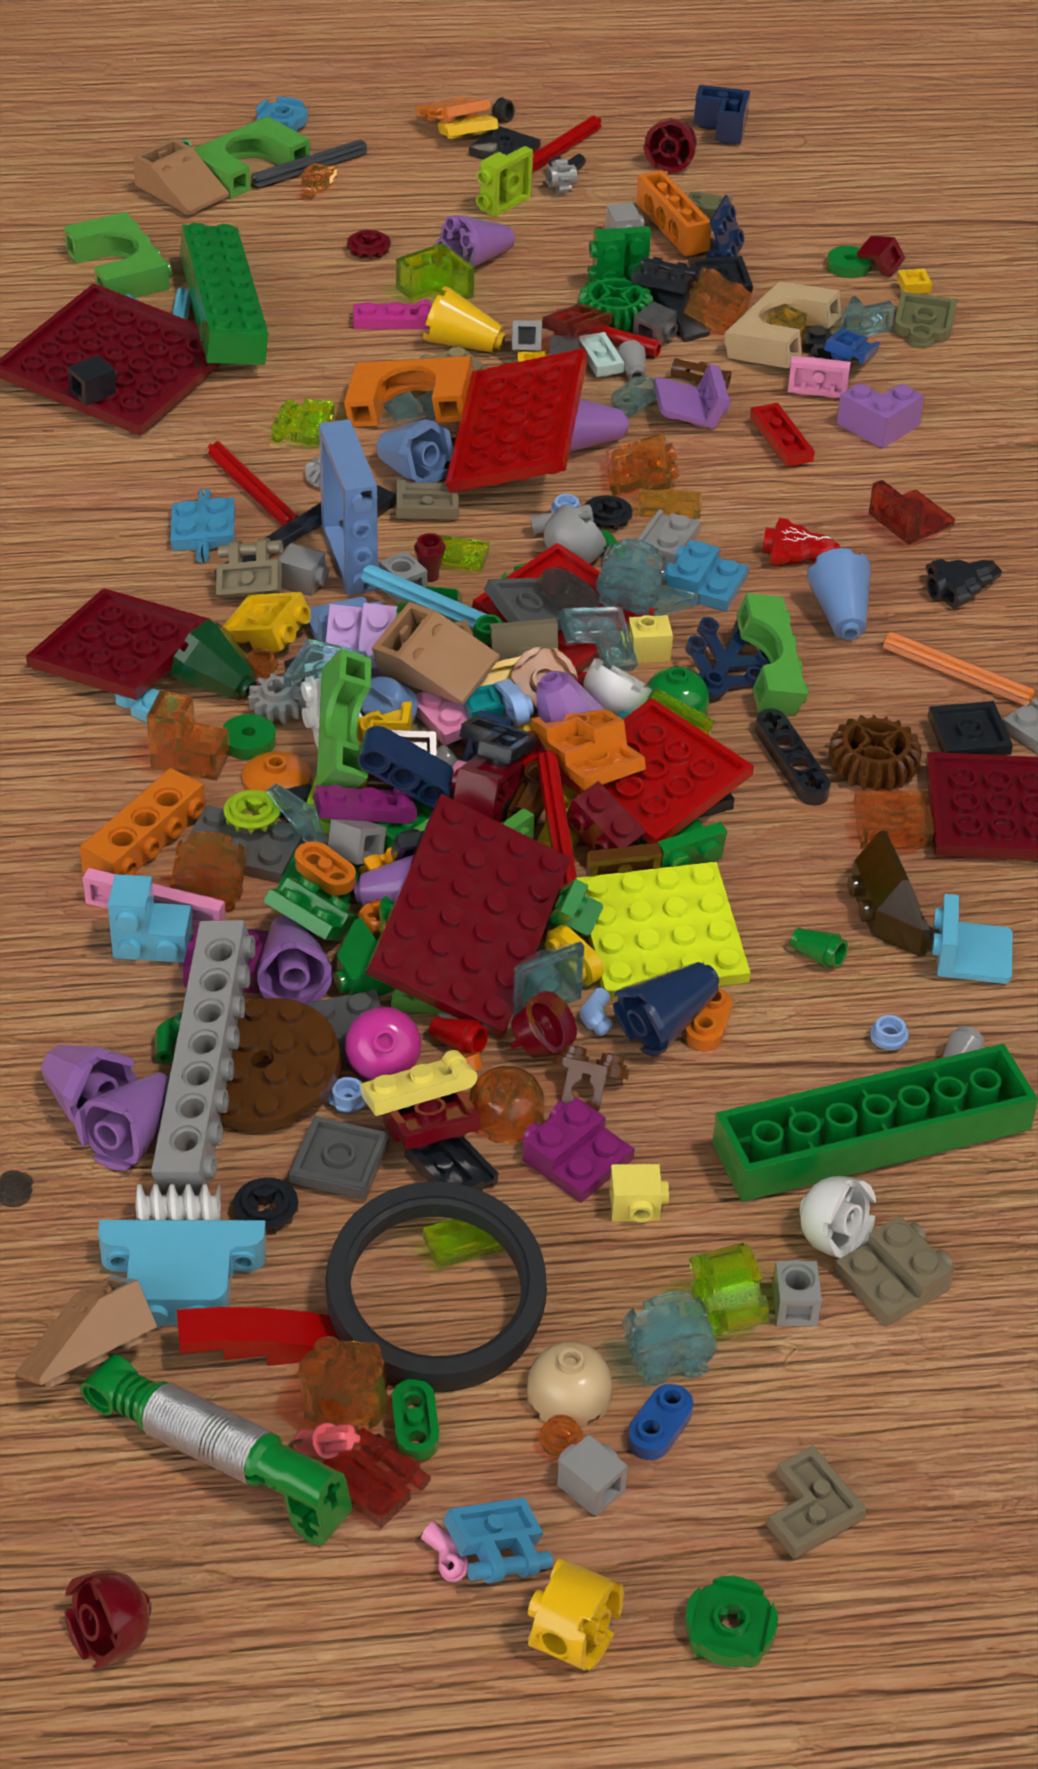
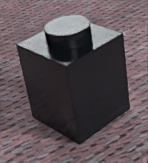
[68,355,117,406]

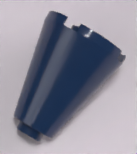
[613,962,719,1057]

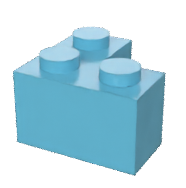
[108,874,193,963]

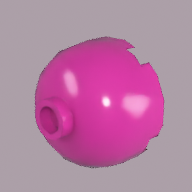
[345,1007,421,1081]

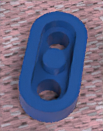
[628,1384,693,1460]

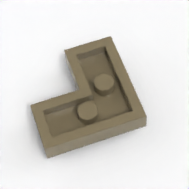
[767,1445,867,1559]

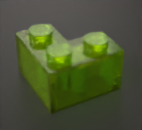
[396,242,474,301]

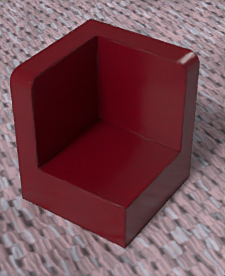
[856,236,906,277]

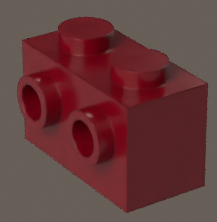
[566,781,646,851]

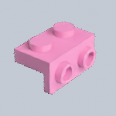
[415,691,470,746]

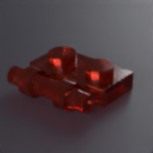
[322,1427,431,1529]

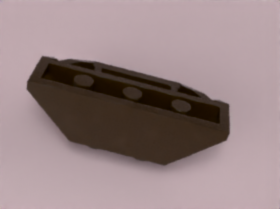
[848,830,930,956]

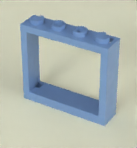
[319,419,378,595]

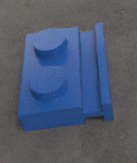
[824,328,880,365]

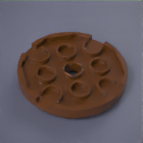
[220,998,342,1132]

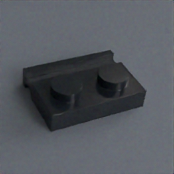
[404,1136,499,1191]

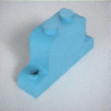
[98,1220,267,1327]

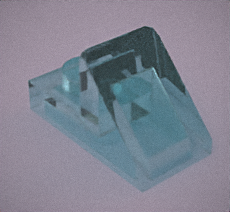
[840,296,895,336]

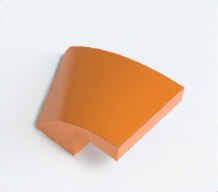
[531,709,646,790]

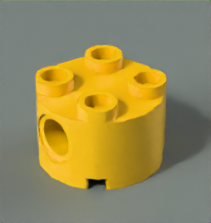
[528,1558,624,1670]

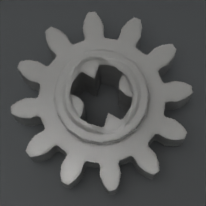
[248,673,306,724]

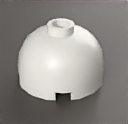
[584,658,652,715]
[800,1176,876,1259]

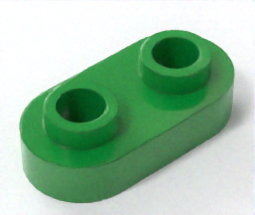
[392,1379,439,1461]

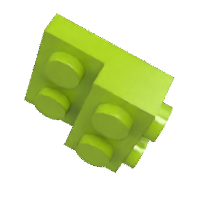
[476,146,533,217]

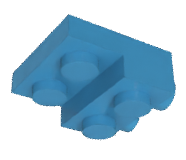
[664,540,749,612]

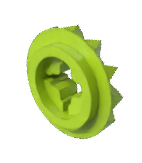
[224,790,281,834]

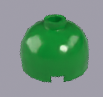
[646,667,709,727]

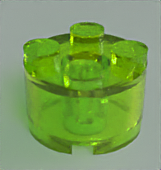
[689,1243,769,1338]

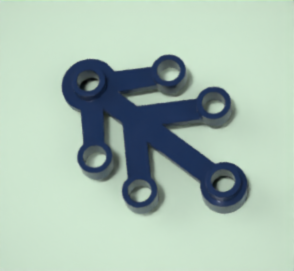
[685,617,770,700]

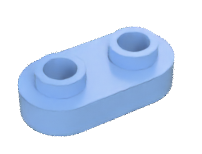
[494,679,534,727]

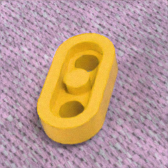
[545,924,604,986]

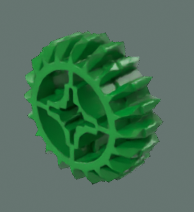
[577,276,653,332]

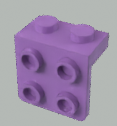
[653,364,730,429]

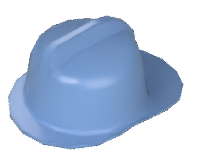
[360,676,418,720]

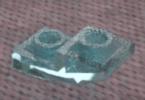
[383,391,436,424]

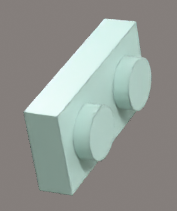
[579,332,624,377]

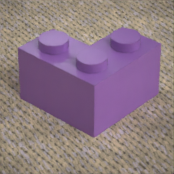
[837,383,924,449]

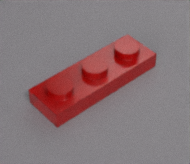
[750,402,815,467]

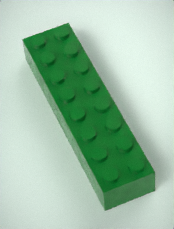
[180,223,268,365]
[712,1043,1038,1202]

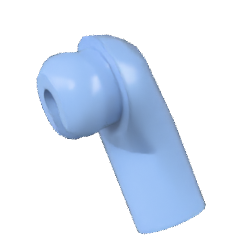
[580,988,612,1036]

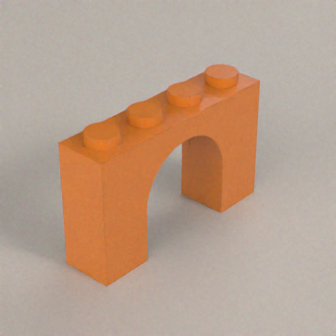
[344,356,474,427]

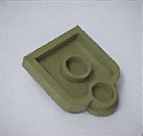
[894,291,957,349]

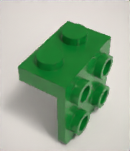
[640,818,727,868]

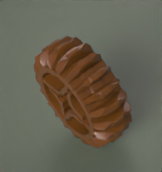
[828,714,922,793]

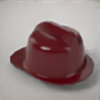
[510,990,577,1058]

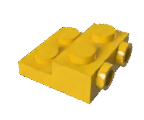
[223,592,311,653]

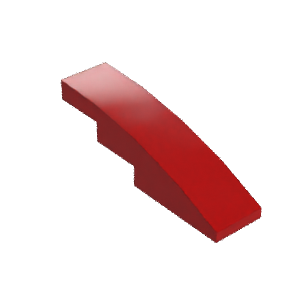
[177,1307,352,1366]

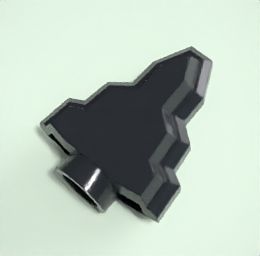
[926,559,1002,609]

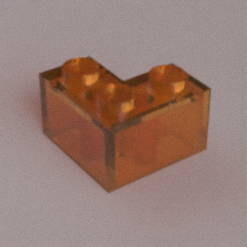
[146,691,229,781]

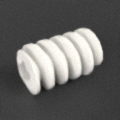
[136,1184,221,1220]

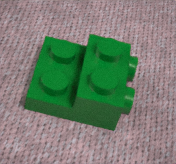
[587,226,651,283]
[263,876,357,941]

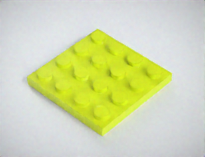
[576,862,751,999]

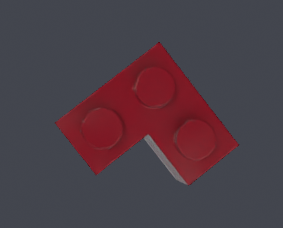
[451,755,522,823]

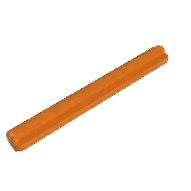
[883,632,1035,706]

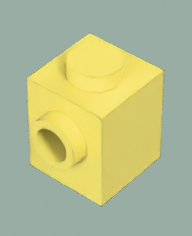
[622,615,673,664]
[609,1164,669,1223]

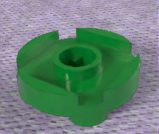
[685,1576,778,1668]

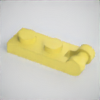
[360,1050,477,1116]

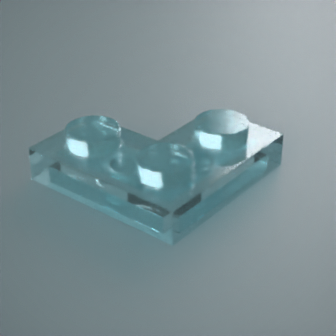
[558,607,638,671]

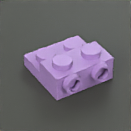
[323,603,397,677]

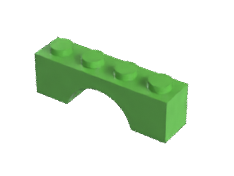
[736,593,808,716]
[317,649,372,788]

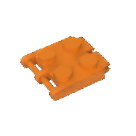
[415,97,491,123]

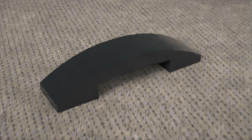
[645,286,710,342]

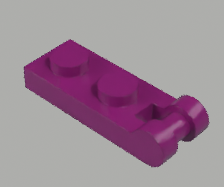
[313,785,417,824]

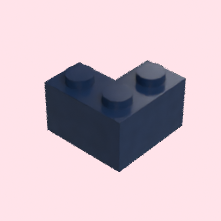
[694,85,750,144]

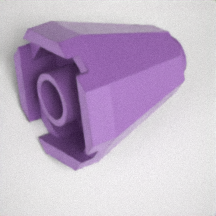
[536,671,605,723]
[41,1044,138,1123]

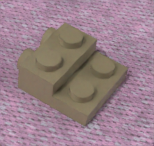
[834,1216,954,1327]

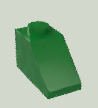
[333,918,394,997]

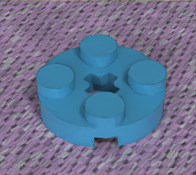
[256,97,308,132]

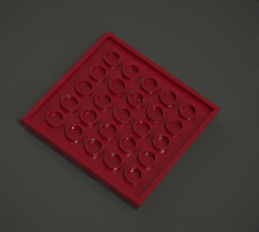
[0,283,222,436]

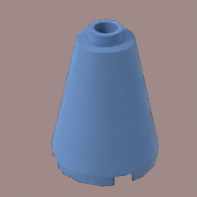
[807,548,871,640]

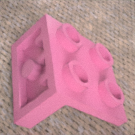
[788,356,850,399]

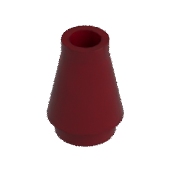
[414,533,446,582]

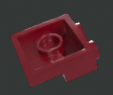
[382,1090,482,1150]

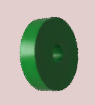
[827,245,872,278]
[221,714,276,760]

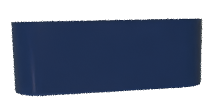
[358,726,454,807]

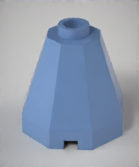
[376,419,453,483]

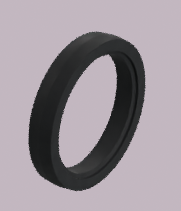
[325,1182,547,1392]

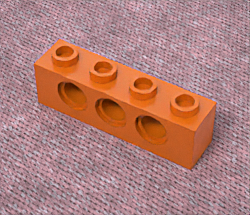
[636,170,711,256]
[80,768,206,875]

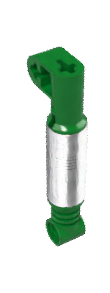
[80,1354,352,1545]

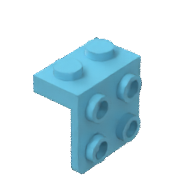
[932,893,1013,984]

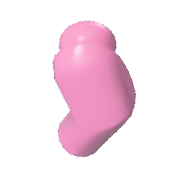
[421,1521,468,1582]

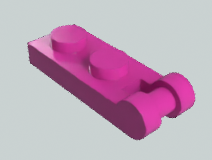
[353,299,432,329]

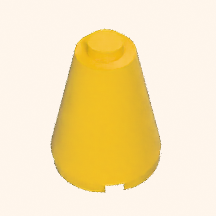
[423,286,506,353]

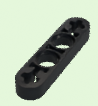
[755,709,831,806]

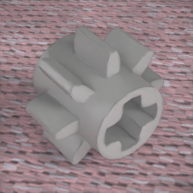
[546,159,577,194]

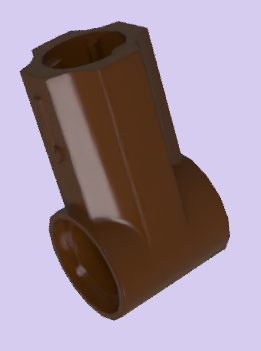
[507,760,544,827]

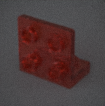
[868,480,955,545]

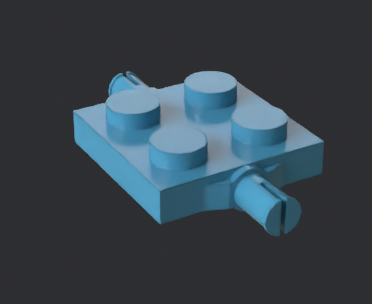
[171,488,236,563]

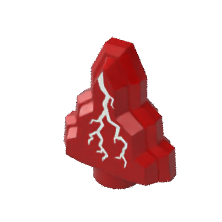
[762,517,840,566]

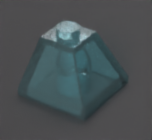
[513,941,584,1017]

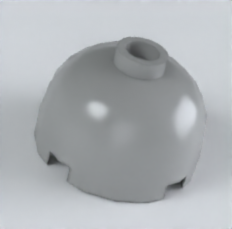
[543,505,606,564]

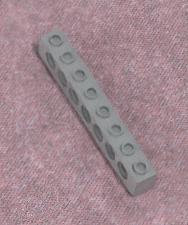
[151,920,256,1195]

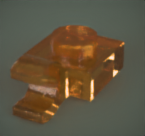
[301,162,337,200]

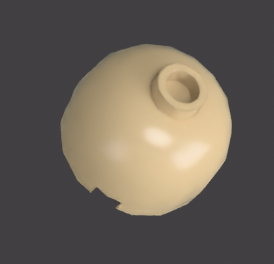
[527,1341,612,1429]

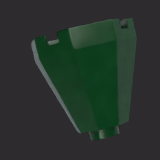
[171,619,257,700]

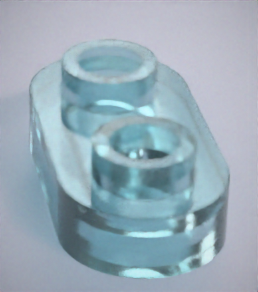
[611,376,657,417]

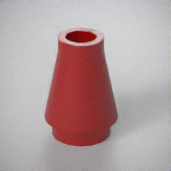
[429,1016,488,1055]

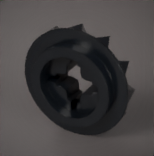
[584,495,633,530]
[233,1177,298,1232]

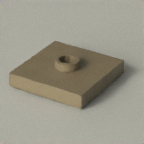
[490,618,558,661]

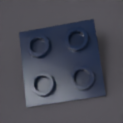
[706,195,745,258]

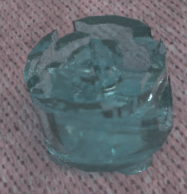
[596,538,667,615]
[622,1291,717,1386]

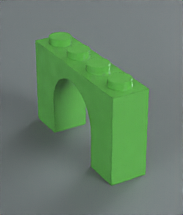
[194,116,310,199]
[64,212,172,298]

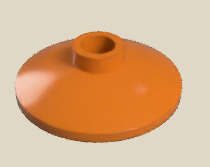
[242,751,311,798]

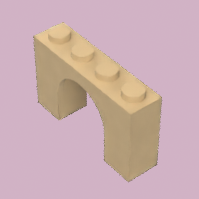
[724,281,841,368]

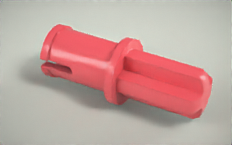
[293,1423,360,1459]

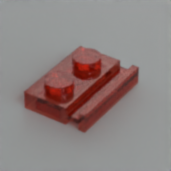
[542,304,611,338]

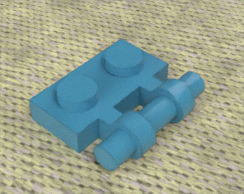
[443,1497,553,1584]

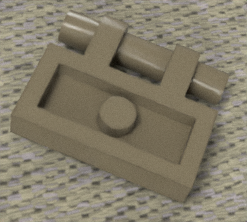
[216,538,283,599]

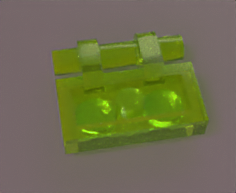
[271,398,335,446]

